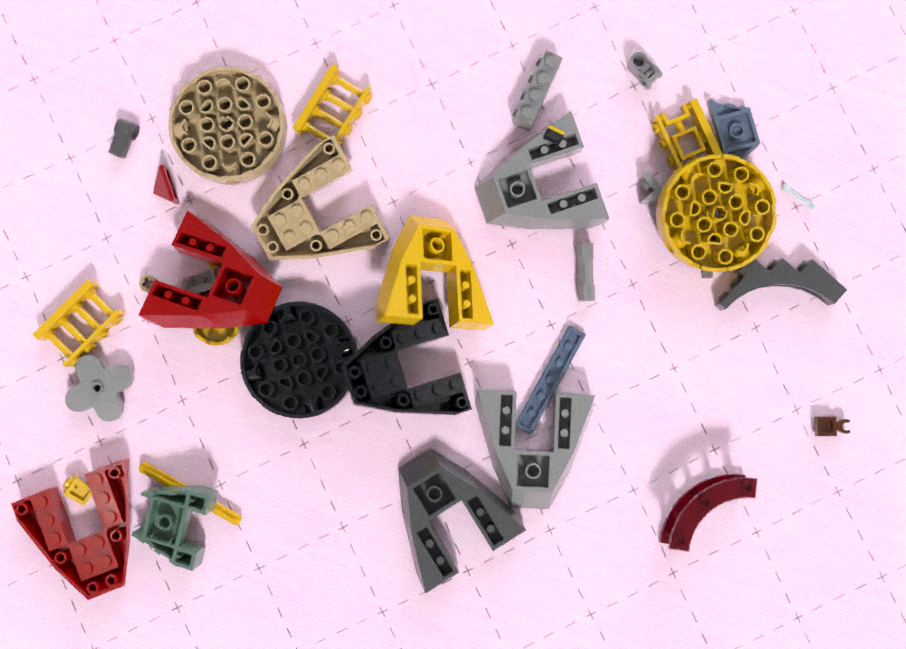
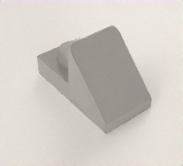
[639,171,662,205]

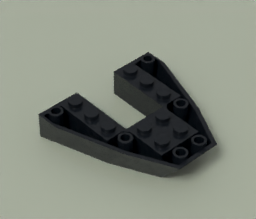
[342,298,472,415]

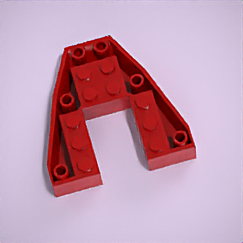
[138,211,282,328]
[11,458,131,600]

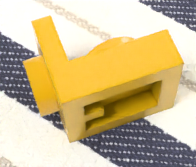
[62,473,92,506]

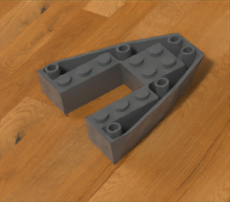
[398,449,526,594]

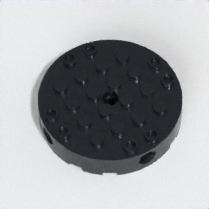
[240,301,358,419]

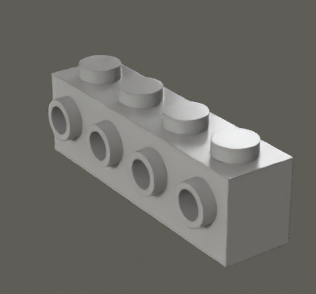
[512,50,563,132]

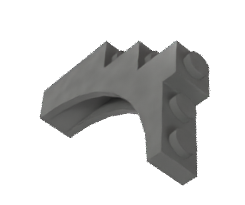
[715,258,847,311]

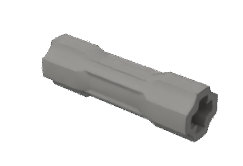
[576,243,595,301]

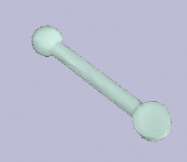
[782,184,816,210]

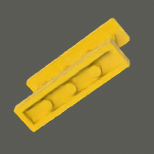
[292,64,373,147]
[32,279,126,367]

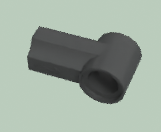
[108,118,140,159]

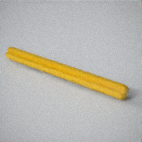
[138,461,242,526]

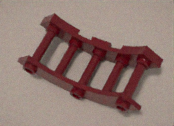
[659,474,758,551]

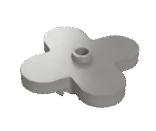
[65,355,134,421]

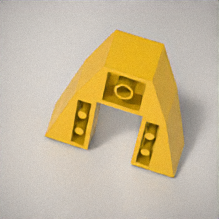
[376,215,494,331]

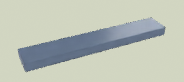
[516,325,586,435]

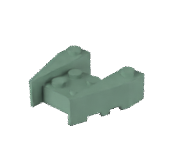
[131,485,219,571]

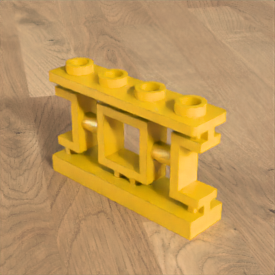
[651,98,722,172]

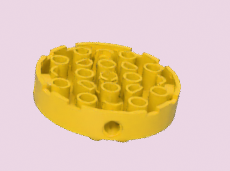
[656,154,777,272]

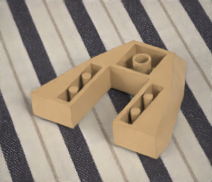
[251,135,391,260]

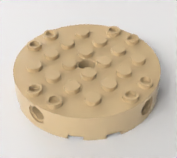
[168,67,287,185]

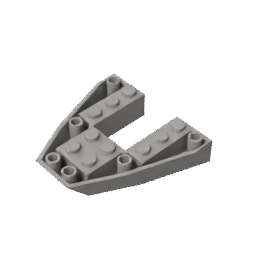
[474,111,610,229]
[476,390,595,509]

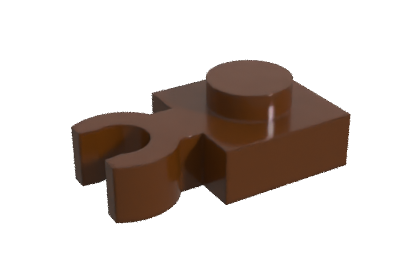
[814,417,850,436]

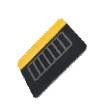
[543,125,565,145]

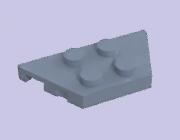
[707,100,761,159]

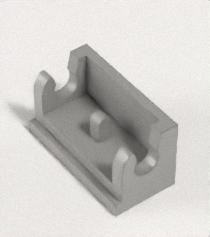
[182,267,221,295]

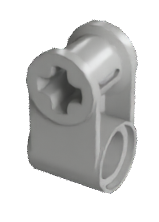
[627,52,663,89]

